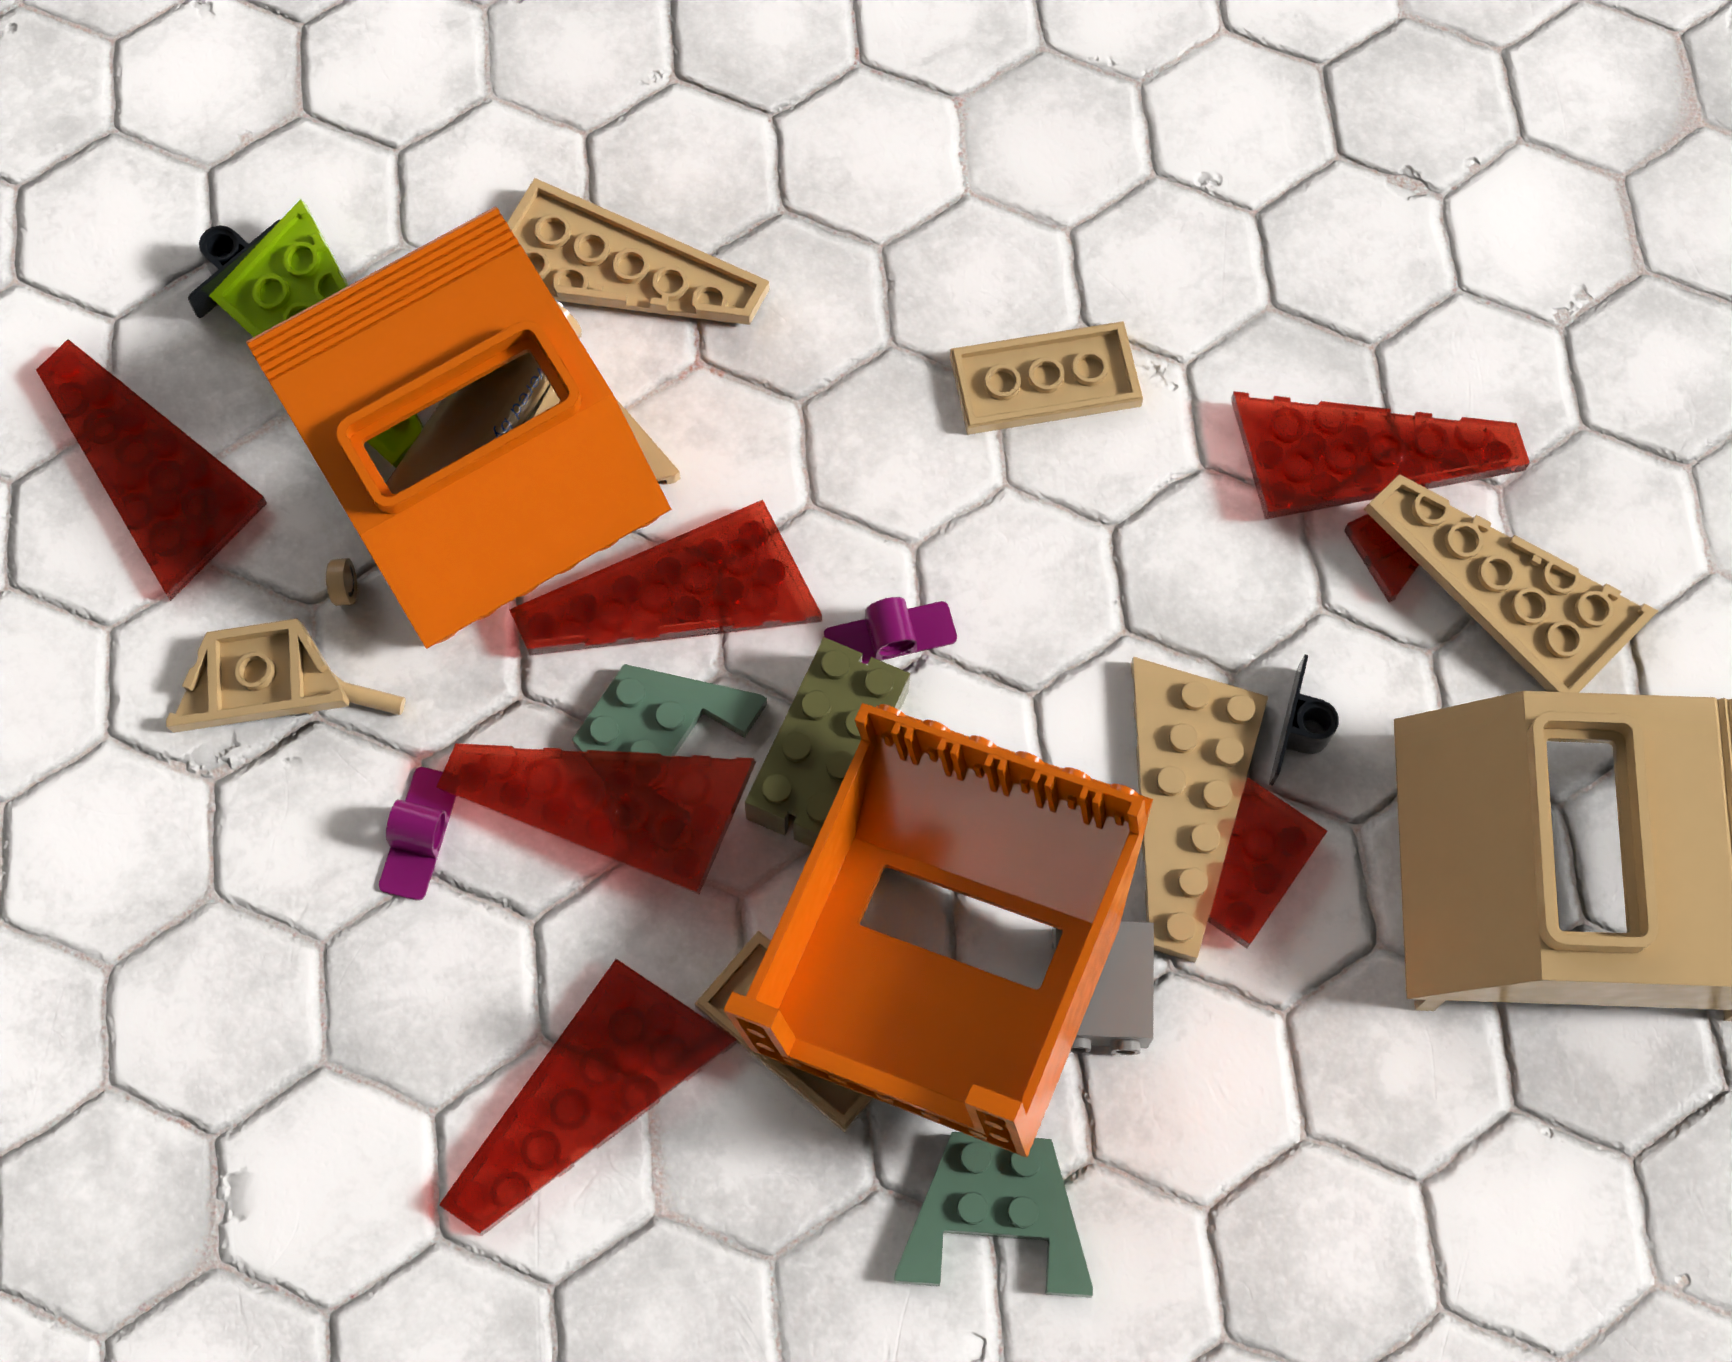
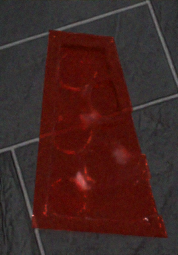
[1207,777,1328,949]

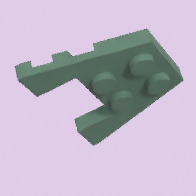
[572,664,767,853]
[894,1132,1093,1298]

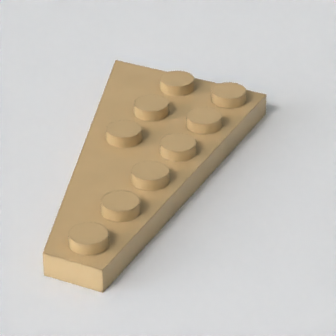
[1131,657,1268,963]

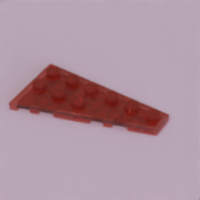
[1231,391,1530,519]
[509,500,822,655]

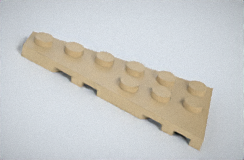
[507,178,770,325]
[1364,474,1658,693]

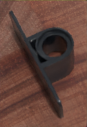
[188,219,280,318]
[1269,654,1339,786]

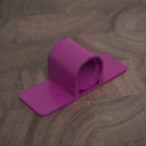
[824,597,957,664]
[379,767,461,901]

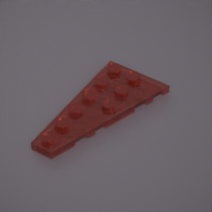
[36,339,267,601]
[436,743,756,895]
[439,959,737,1236]

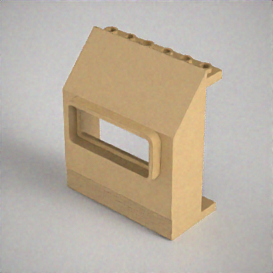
[1394,691,1732,1021]

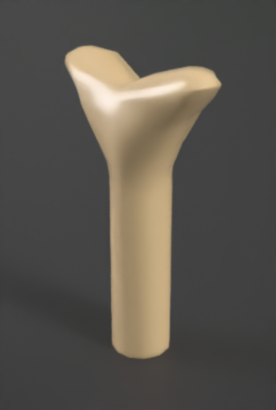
[307,673,406,715]

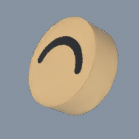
[326,558,357,606]

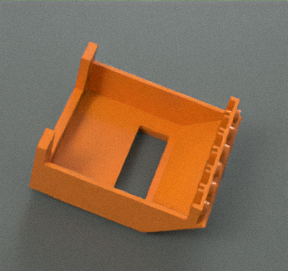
[246,206,672,649]
[724,703,1153,1158]

